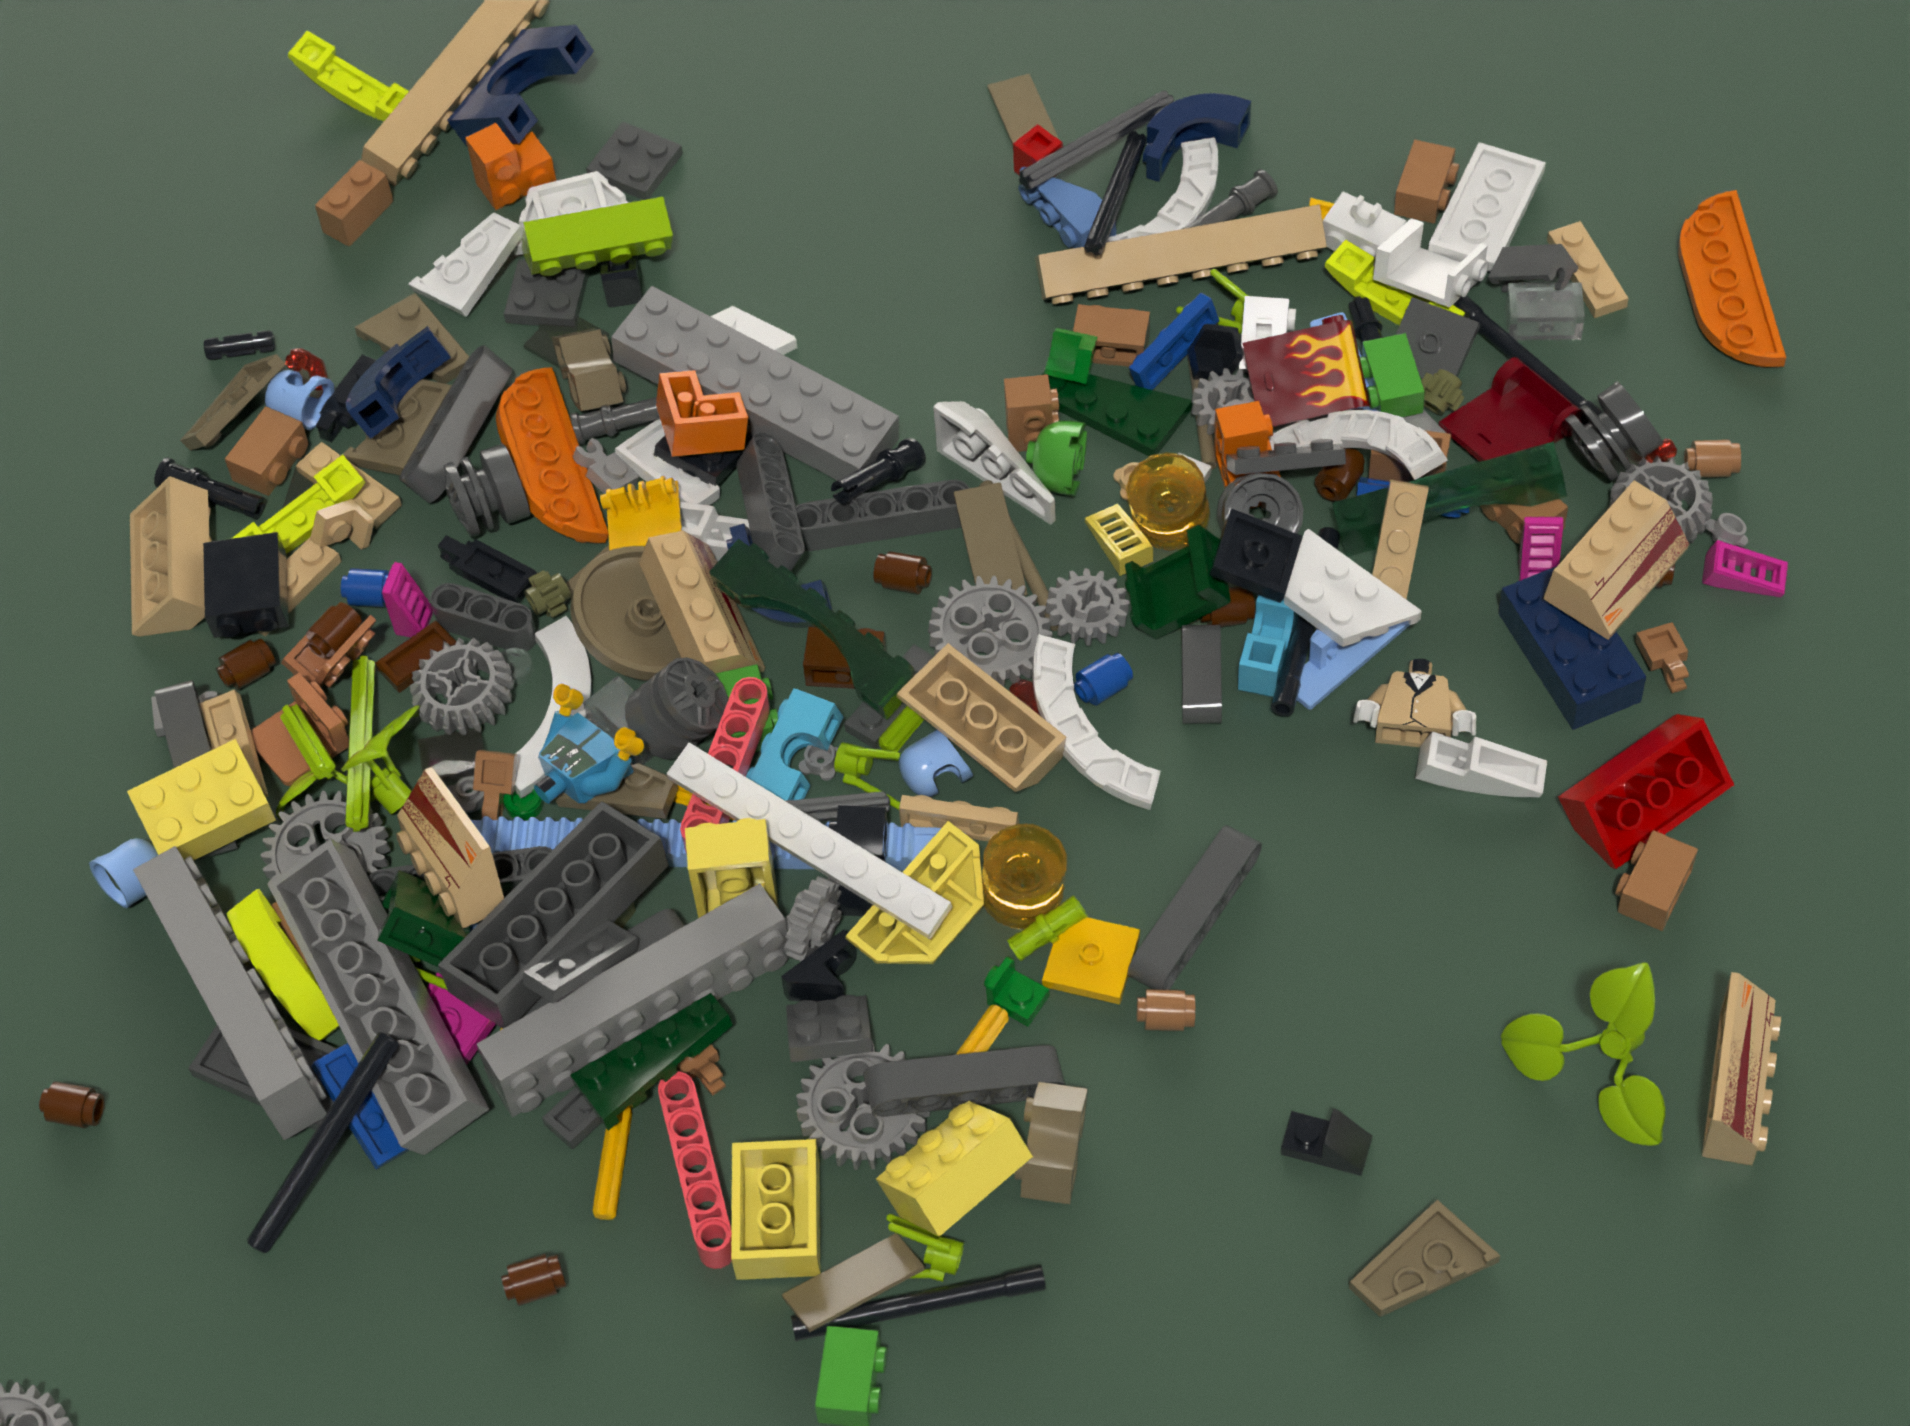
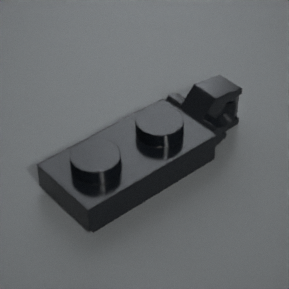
[316,354,377,443]
[438,535,537,603]

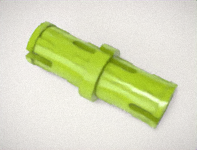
[1007,895,1088,961]

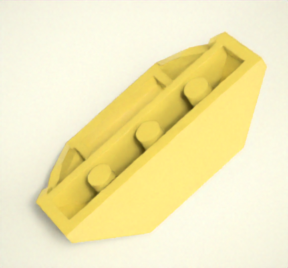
[845,821,984,964]

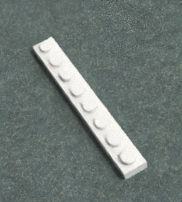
[667,743,952,940]

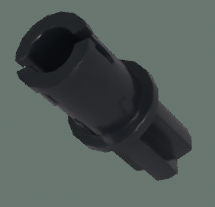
[1349,296,1383,343]

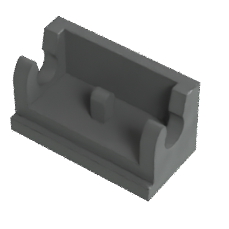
[1488,244,1578,292]

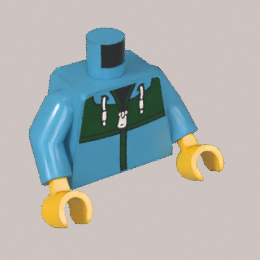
[534,684,644,804]

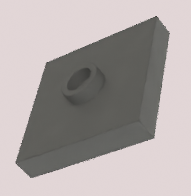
[1396,297,1481,380]

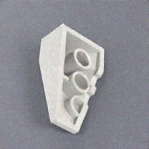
[933,401,1056,525]

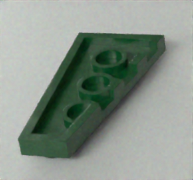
[1041,372,1193,459]
[570,993,733,1131]

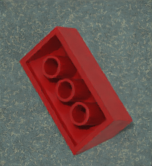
[1558,714,1734,869]

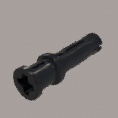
[831,438,926,504]
[154,457,266,520]

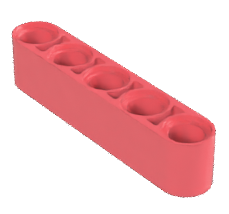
[680,677,770,853]
[658,1071,732,1269]

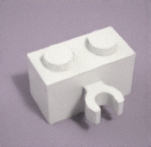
[1323,192,1406,267]
[1239,296,1296,373]

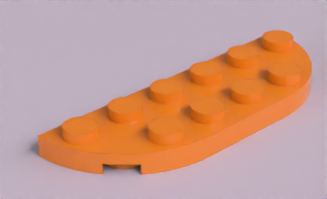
[1678,190,1786,367]
[496,367,608,543]

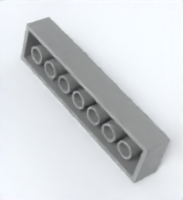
[611,286,899,480]
[267,839,489,1155]
[133,846,327,1140]
[476,884,790,1117]

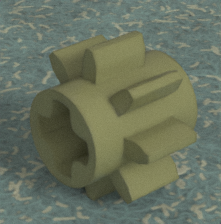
[1421,369,1465,415]
[524,570,571,618]

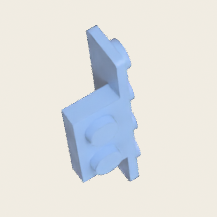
[1297,621,1410,710]

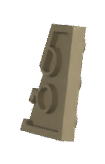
[355,293,469,384]
[180,354,286,450]
[343,379,452,475]
[555,763,678,819]
[1349,1200,1501,1317]

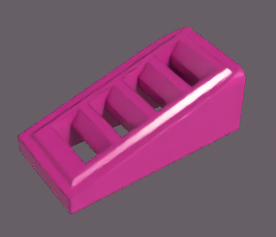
[1518,517,1564,581]
[1702,540,1788,597]
[382,562,433,638]

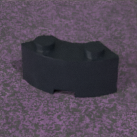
[828,805,888,916]

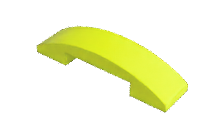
[288,30,409,121]
[1324,239,1465,326]
[231,454,366,554]
[226,889,340,1041]

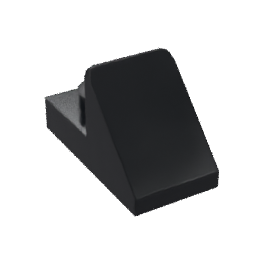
[601,255,642,307]
[781,929,857,1002]
[1281,1109,1372,1176]

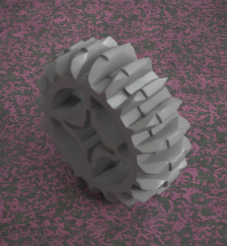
[1609,455,1713,543]
[410,637,514,737]

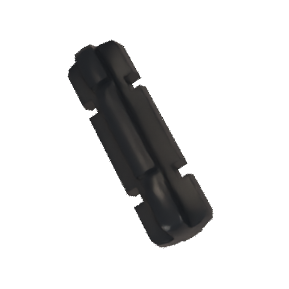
[204,330,275,360]

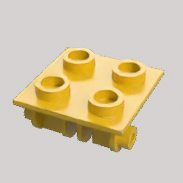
[600,476,682,551]

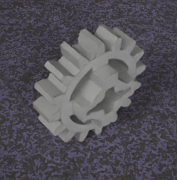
[1191,368,1254,435]
[1046,568,1129,646]
[784,876,842,962]

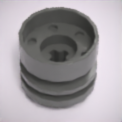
[1565,381,1664,482]
[443,443,530,538]
[1217,473,1304,534]
[625,657,728,760]

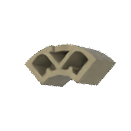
[552,328,626,411]
[1015,1082,1088,1204]

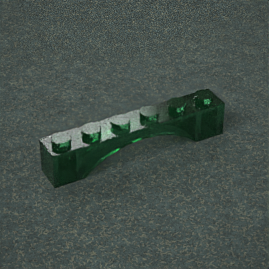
[1332,442,1567,557]
[709,539,914,720]

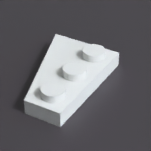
[408,212,523,317]
[615,419,720,506]

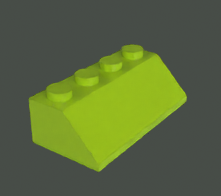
[522,197,673,276]

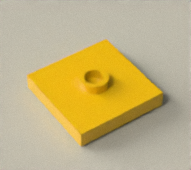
[1042,917,1140,1005]

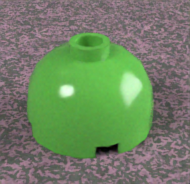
[1026,421,1087,496]

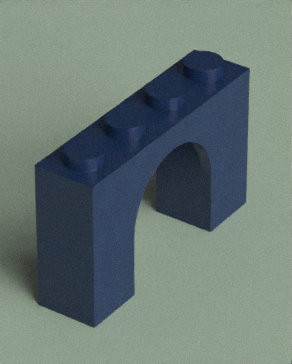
[447,25,594,146]

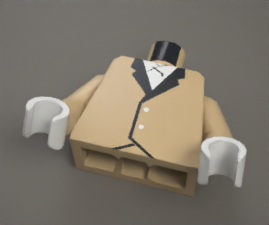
[1353,659,1476,747]

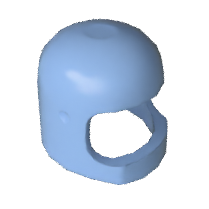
[265,370,334,430]
[899,730,973,797]
[89,838,158,908]

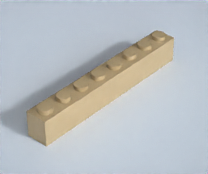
[361,0,550,186]
[1035,204,1327,305]

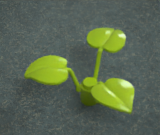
[276,705,421,819]
[1501,963,1665,1146]

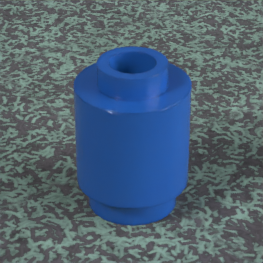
[341,568,389,607]
[1074,653,1133,706]

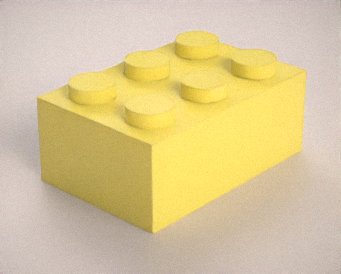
[127,739,276,860]
[685,818,779,918]
[876,1101,1033,1237]
[731,1139,821,1280]

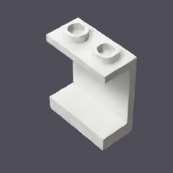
[1373,218,1489,307]

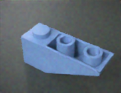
[1018,166,1116,248]

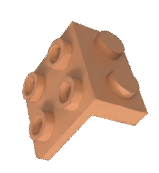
[281,615,376,688]
[250,672,349,786]

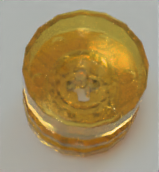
[1126,452,1211,551]
[982,824,1067,929]

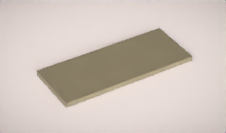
[987,73,1059,145]
[953,482,1028,596]
[782,1233,925,1332]

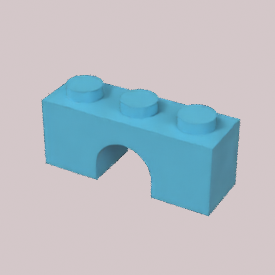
[1238,594,1298,697]
[746,688,843,801]

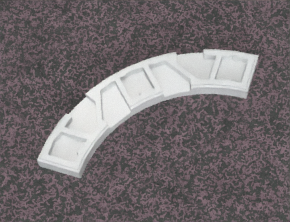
[1106,137,1218,243]
[1268,410,1448,480]
[515,616,592,798]
[1032,634,1161,810]

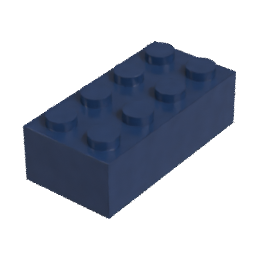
[1498,566,1646,730]

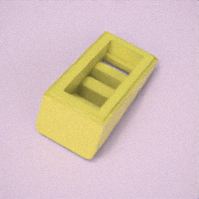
[1085,504,1153,576]

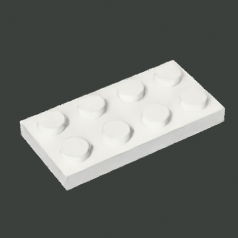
[1428,142,1546,272]

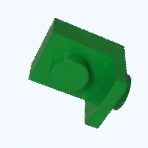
[984,956,1050,1027]

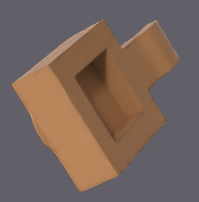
[1635,622,1689,693]
[473,750,518,820]
[677,1044,726,1096]

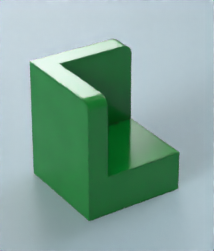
[1044,328,1097,384]

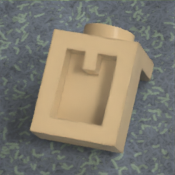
[310,499,374,549]

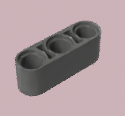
[430,583,536,653]
[1182,625,1222,724]

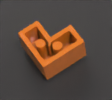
[465,123,557,210]
[656,370,748,457]
[1214,401,1281,508]

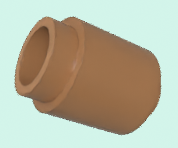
[1684,440,1741,478]
[1137,989,1195,1031]

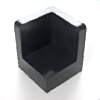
[1187,324,1243,380]

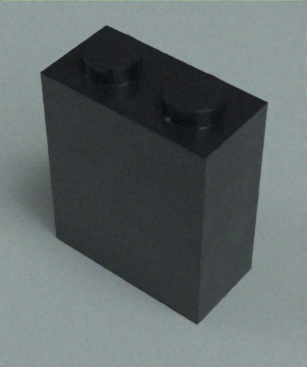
[203,532,289,638]

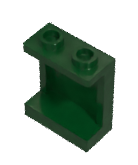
[1125,524,1231,640]
[377,870,470,967]

